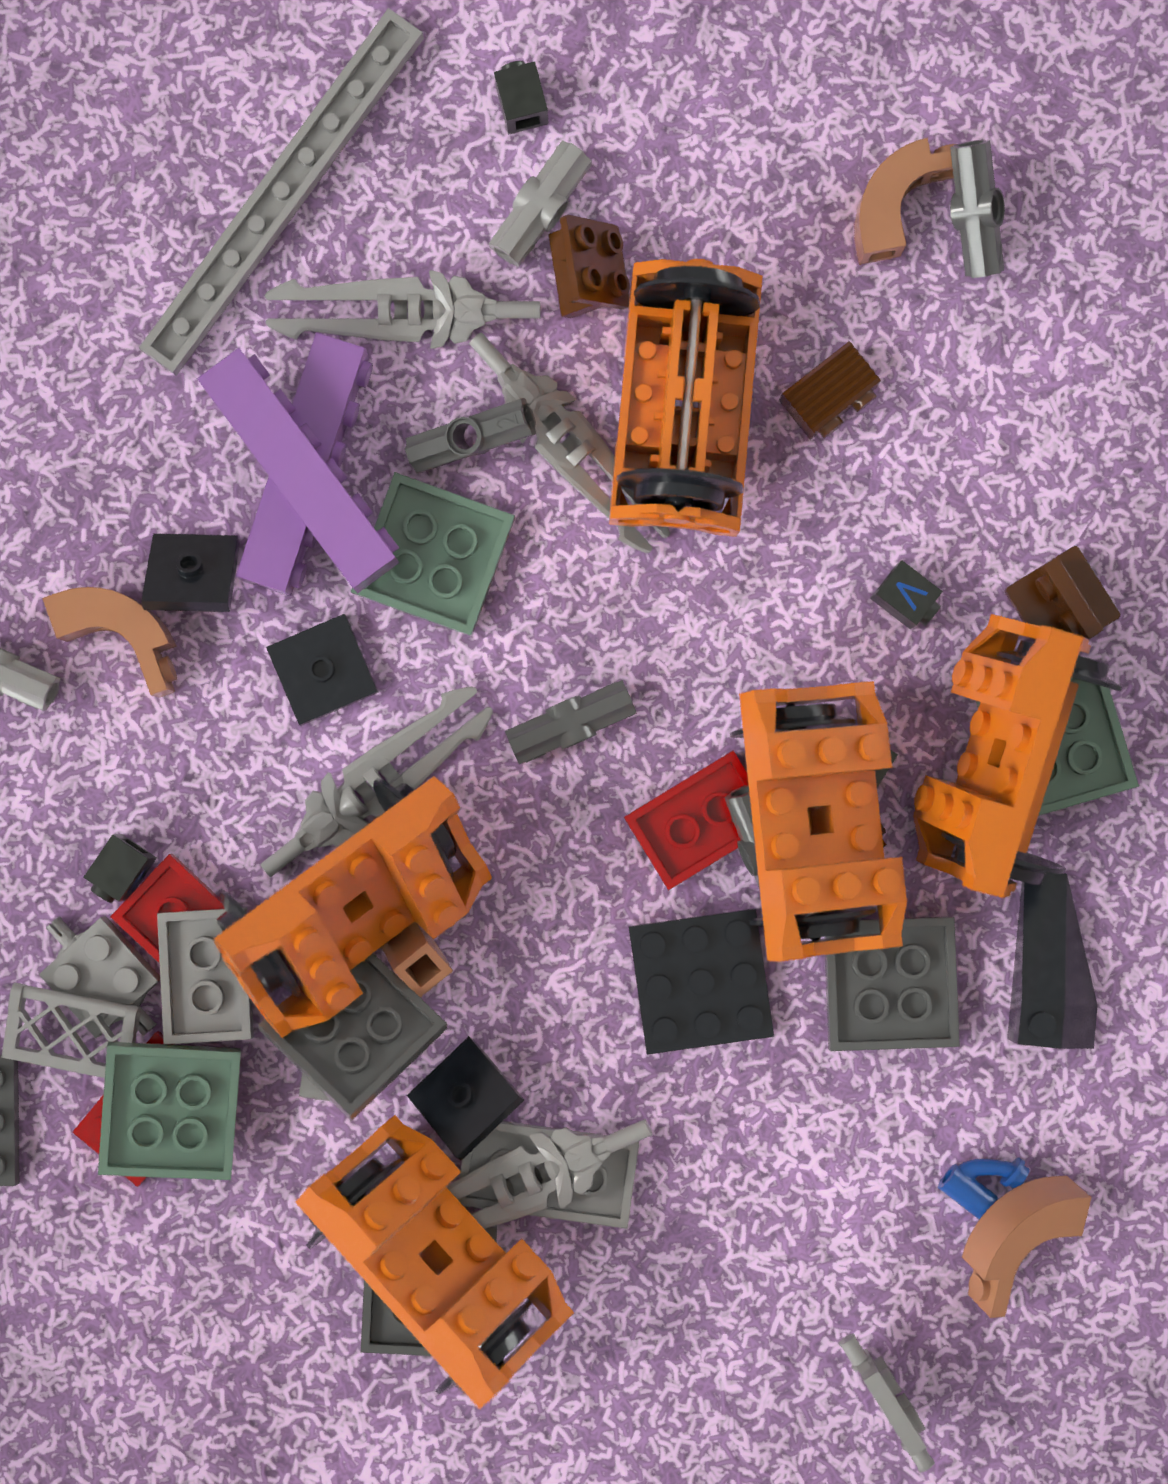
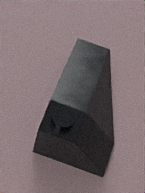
[1007,873,1098,1049]

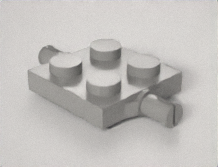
[39,916,161,1038]
[838,1333,935,1472]

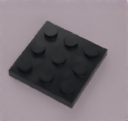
[628,908,774,1055]

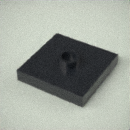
[141,533,240,612]
[266,614,379,726]
[406,1036,524,1160]

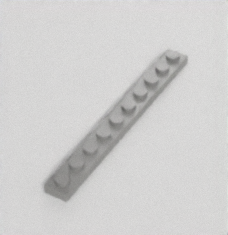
[139,8,424,376]

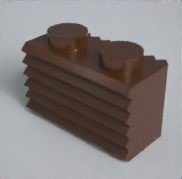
[779,341,881,440]

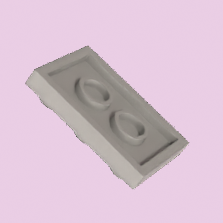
[157,907,254,1044]

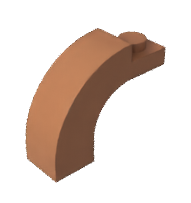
[854,137,955,265]
[42,587,177,698]
[381,922,453,998]
[962,1176,1092,1318]

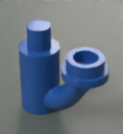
[938,1157,1030,1220]

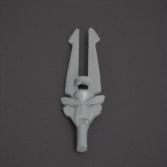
[265,270,540,349]
[469,332,670,553]
[260,686,493,877]
[447,1119,652,1229]

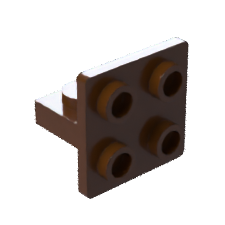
[548,214,630,318]
[1005,546,1121,641]

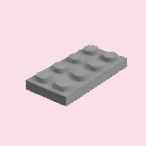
[458,1121,639,1229]

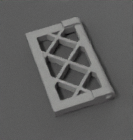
[1,983,141,1078]

